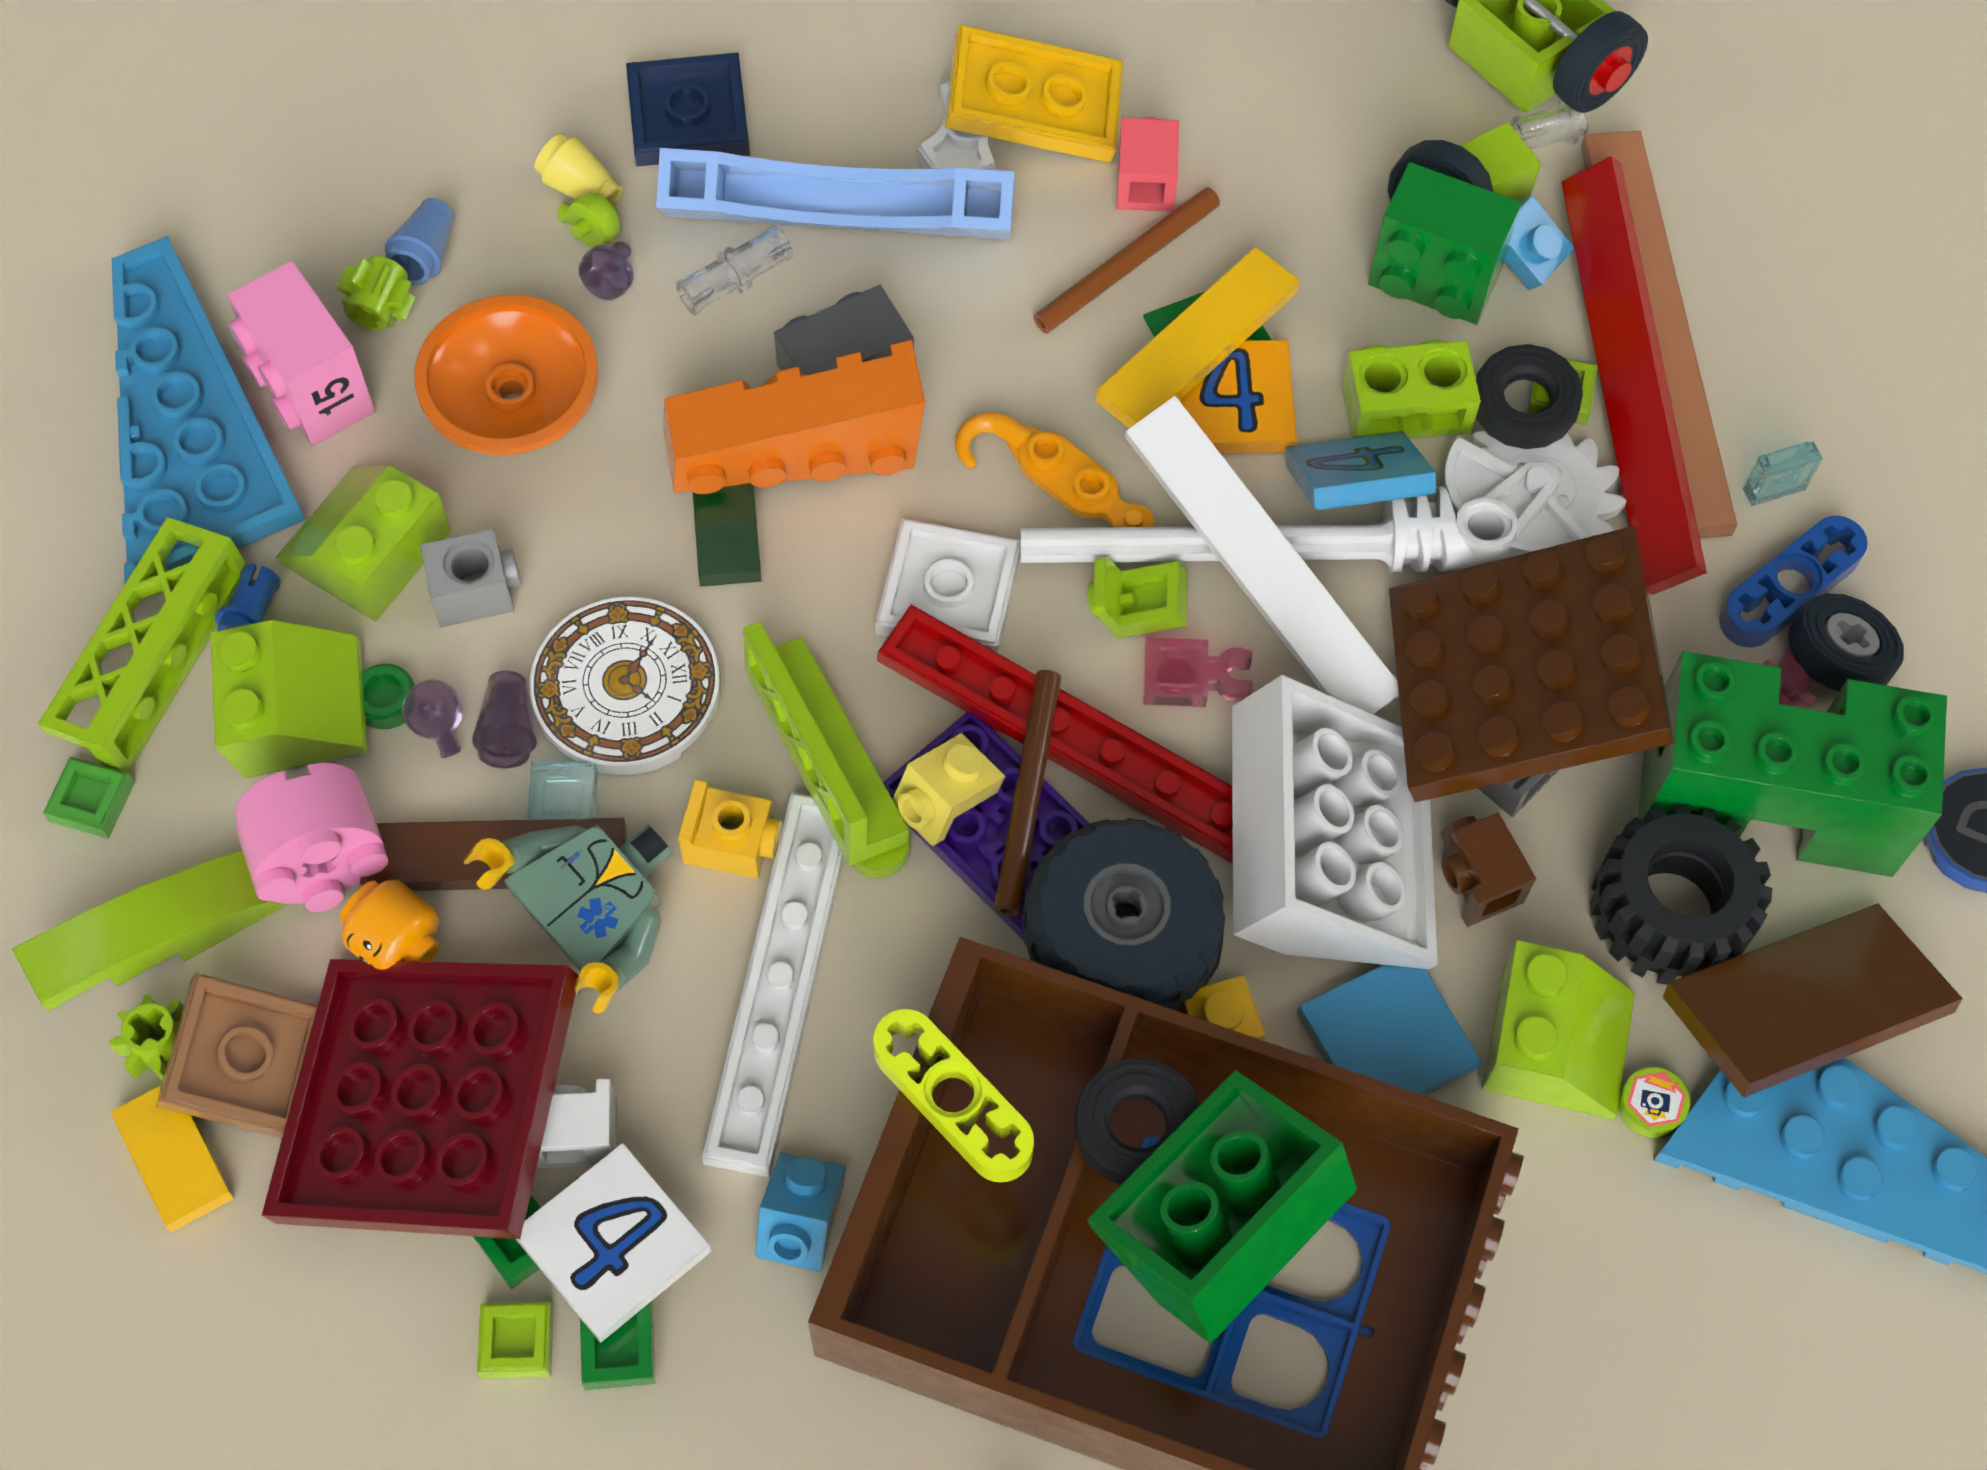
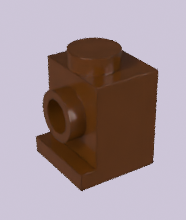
[1441,812,1536,927]

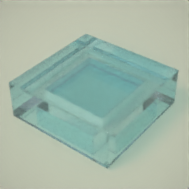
[1743,441,1823,506]
[527,762,598,820]

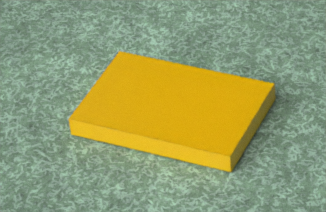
[945,24,1123,163]

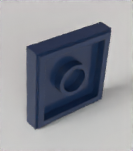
[626,52,750,167]

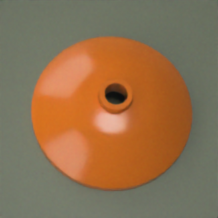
[414,295,599,455]

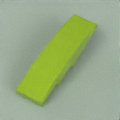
[12,850,288,1011]

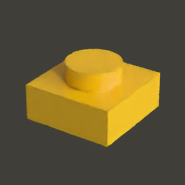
[1180,975,1266,1041]

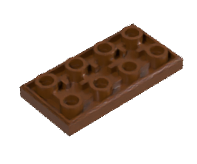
[1663,903,1963,1098]

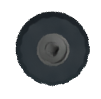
[1023,818,1226,1010]

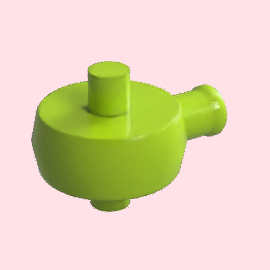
[557,192,620,248]

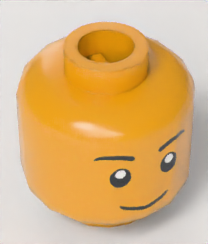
[339,879,441,970]

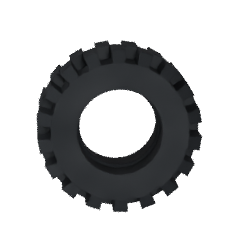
[1590,804,1773,985]

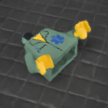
[463,824,673,1014]

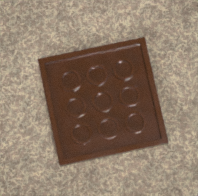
[1389,526,1674,803]

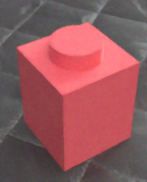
[1116,117,1179,212]

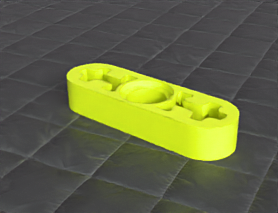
[873,1009,1034,1182]

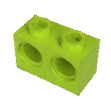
[1341,339,1481,439]

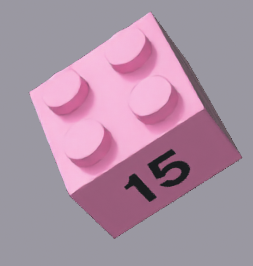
[227,261,375,446]

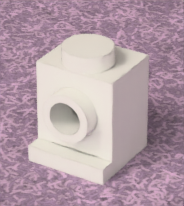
[536,1079,617,1168]

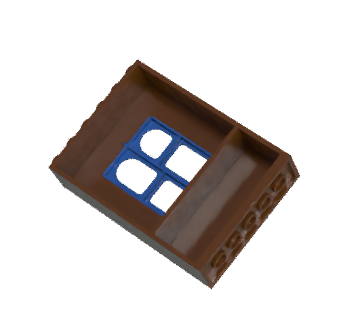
[808,937,1524,1470]

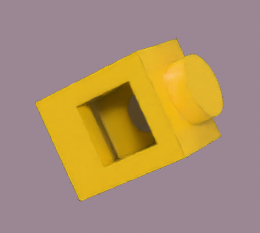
[678,780,782,879]

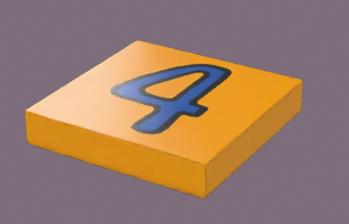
[1180,340,1297,454]

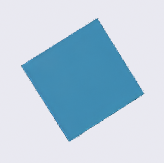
[1297,965,1482,1096]

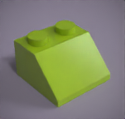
[276,465,451,622]
[210,620,368,778]
[1482,940,1635,1120]

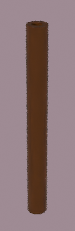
[994,670,1061,917]

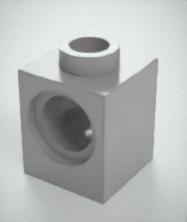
[420,528,521,627]

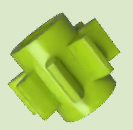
[336,256,416,331]
[109,994,184,1081]

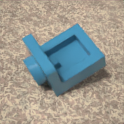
[1504,195,1574,290]
[755,1152,846,1271]

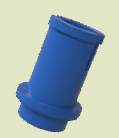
[215,564,281,631]

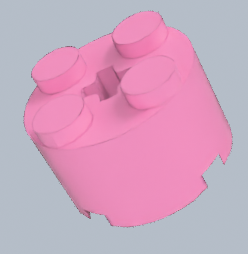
[234,763,389,912]

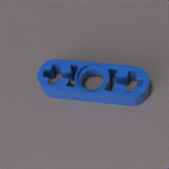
[1719,516,1868,648]

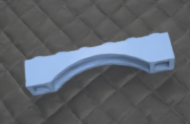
[656,148,1015,240]

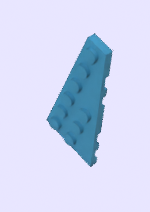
[111,236,305,583]
[1654,1057,1987,1274]

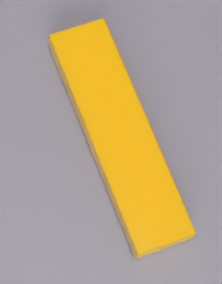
[1095,247,1300,429]

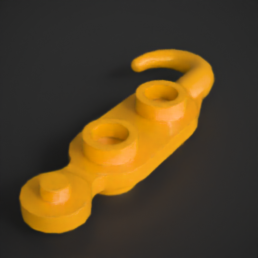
[954,411,1154,527]

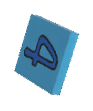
[1285,431,1436,510]

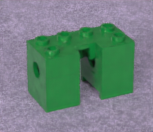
[1638,651,1947,877]

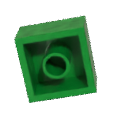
[1368,162,1522,325]

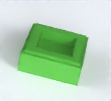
[43,757,135,839]

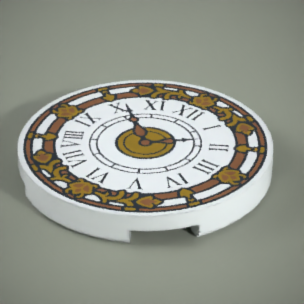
[530,597,721,775]

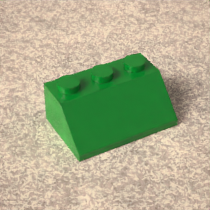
[1087,1070,1357,1344]

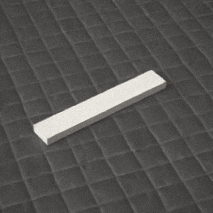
[1124,396,1399,715]
[702,792,844,1177]

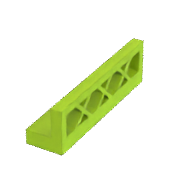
[37,517,247,773]
[743,621,909,866]

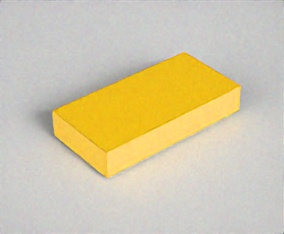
[110,1085,234,1233]

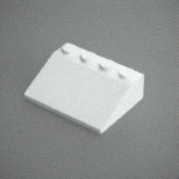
[1232,675,1438,970]

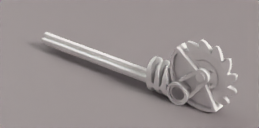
[1020,431,1626,572]

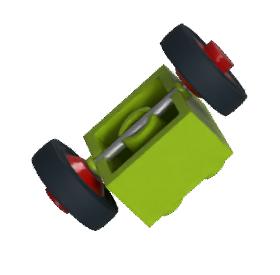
[1445,0,1648,113]

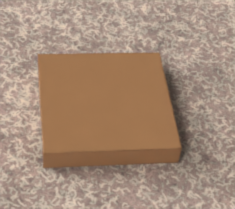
[156,972,318,1138]

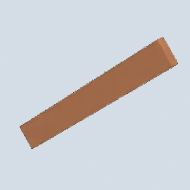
[1581,130,1738,538]

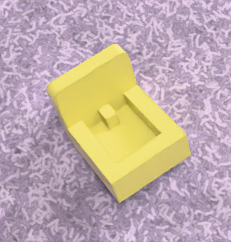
[892,733,1005,846]

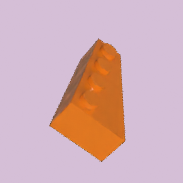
[663,340,925,494]

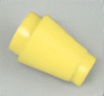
[534,133,623,204]

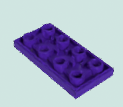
[883,712,1090,941]

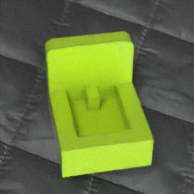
[1087,556,1188,639]

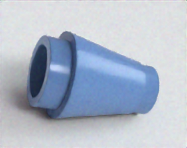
[385,198,454,285]

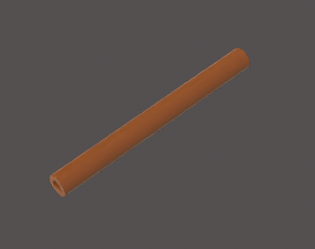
[1033,187,1220,334]

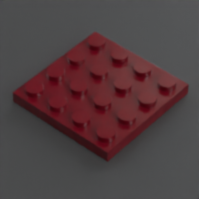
[262,959,578,1239]

